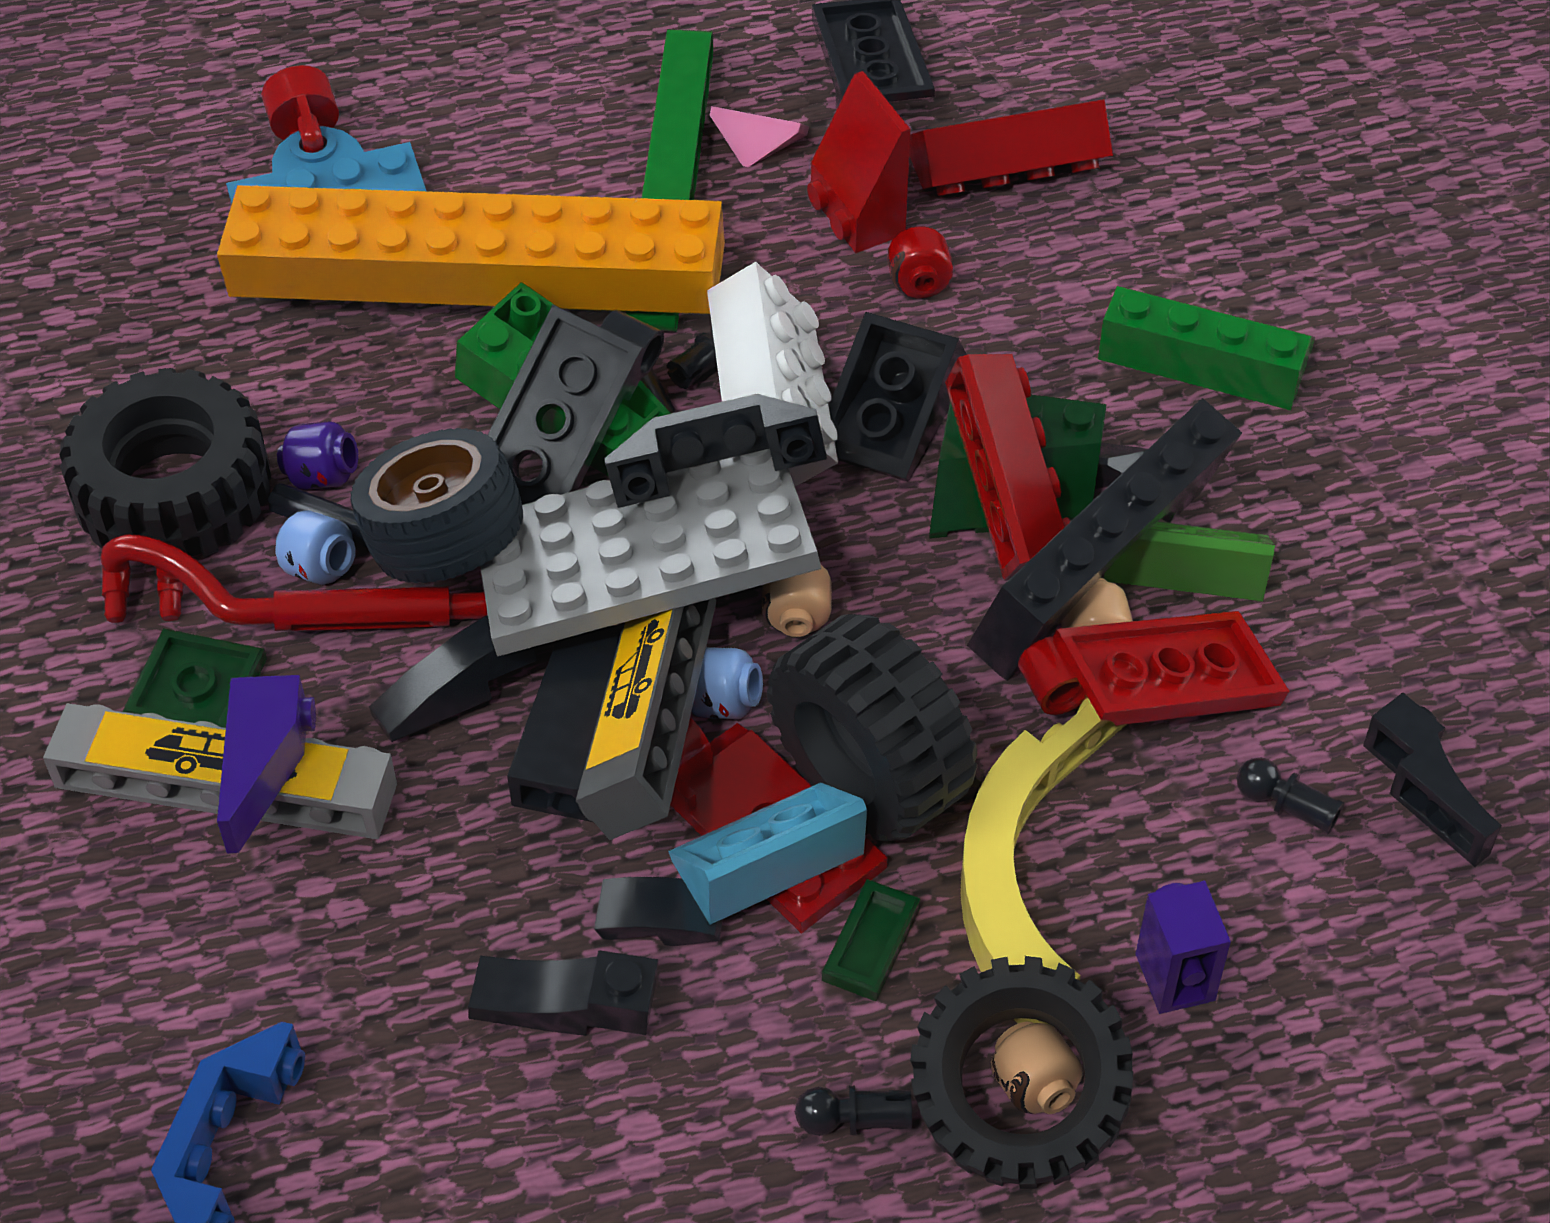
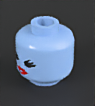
[275,510,355,585]
[691,647,763,720]

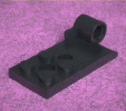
[812,0,935,108]
[488,305,664,505]

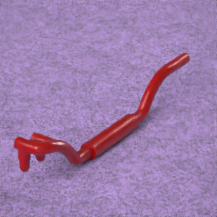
[100,534,488,631]

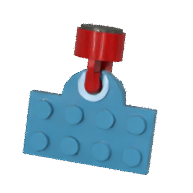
[226,65,427,205]

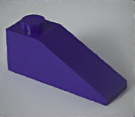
[217,675,316,854]

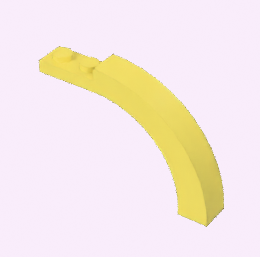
[961,697,1127,1025]

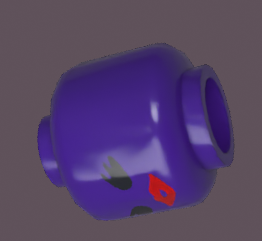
[277,421,359,490]

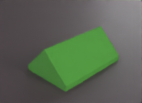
[1104,521,1275,601]

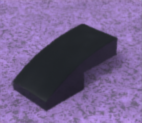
[594,877,723,946]

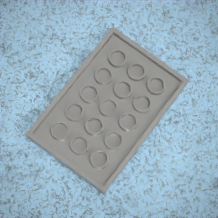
[480,449,821,656]

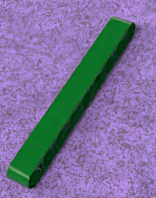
[626,29,713,332]

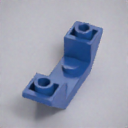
[151,1022,305,1223]

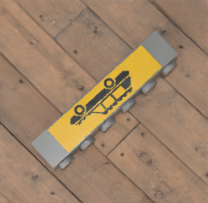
[43,703,397,840]

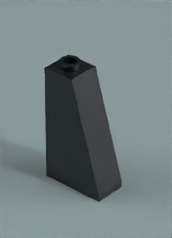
[507,626,619,822]

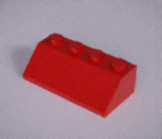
[909,99,1113,196]
[945,354,1071,581]

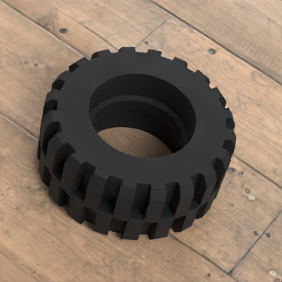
[59,368,271,565]
[767,614,977,841]

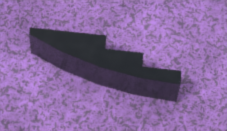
[369,615,537,742]

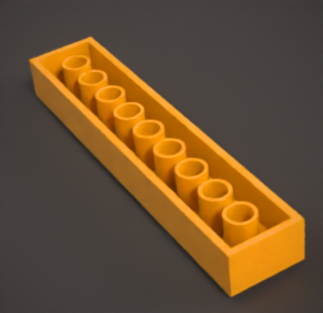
[217,185,725,314]

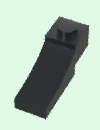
[1363,693,1502,867]
[468,950,658,1036]

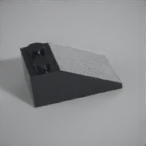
[829,312,967,482]

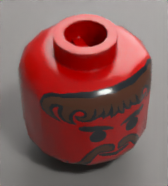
[887,226,953,299]

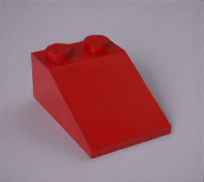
[807,71,911,253]

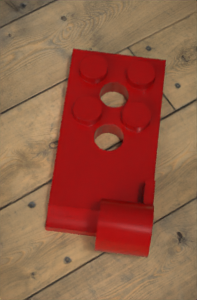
[1018,611,1290,726]
[670,718,888,934]

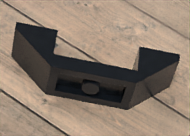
[605,394,827,508]

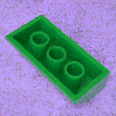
[1098,286,1315,410]

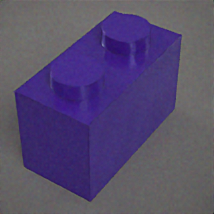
[1135,881,1231,1014]

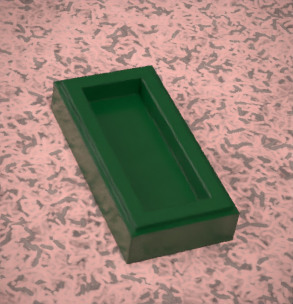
[822,879,921,1001]

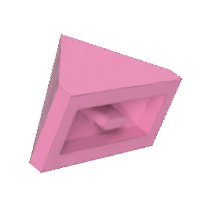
[710,106,809,167]

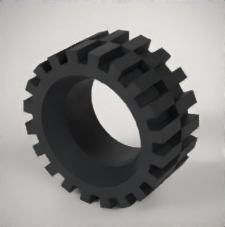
[910,956,1134,1189]

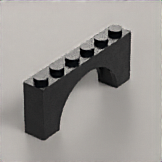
[967,398,1242,681]

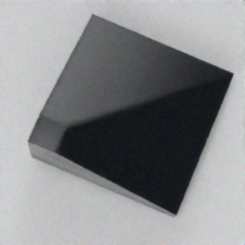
[1095,442,1147,487]

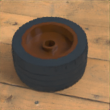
[350,428,523,583]

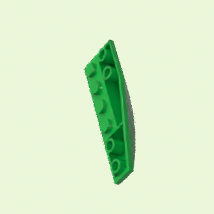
[455,282,671,476]

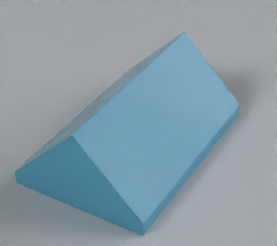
[668,782,867,925]

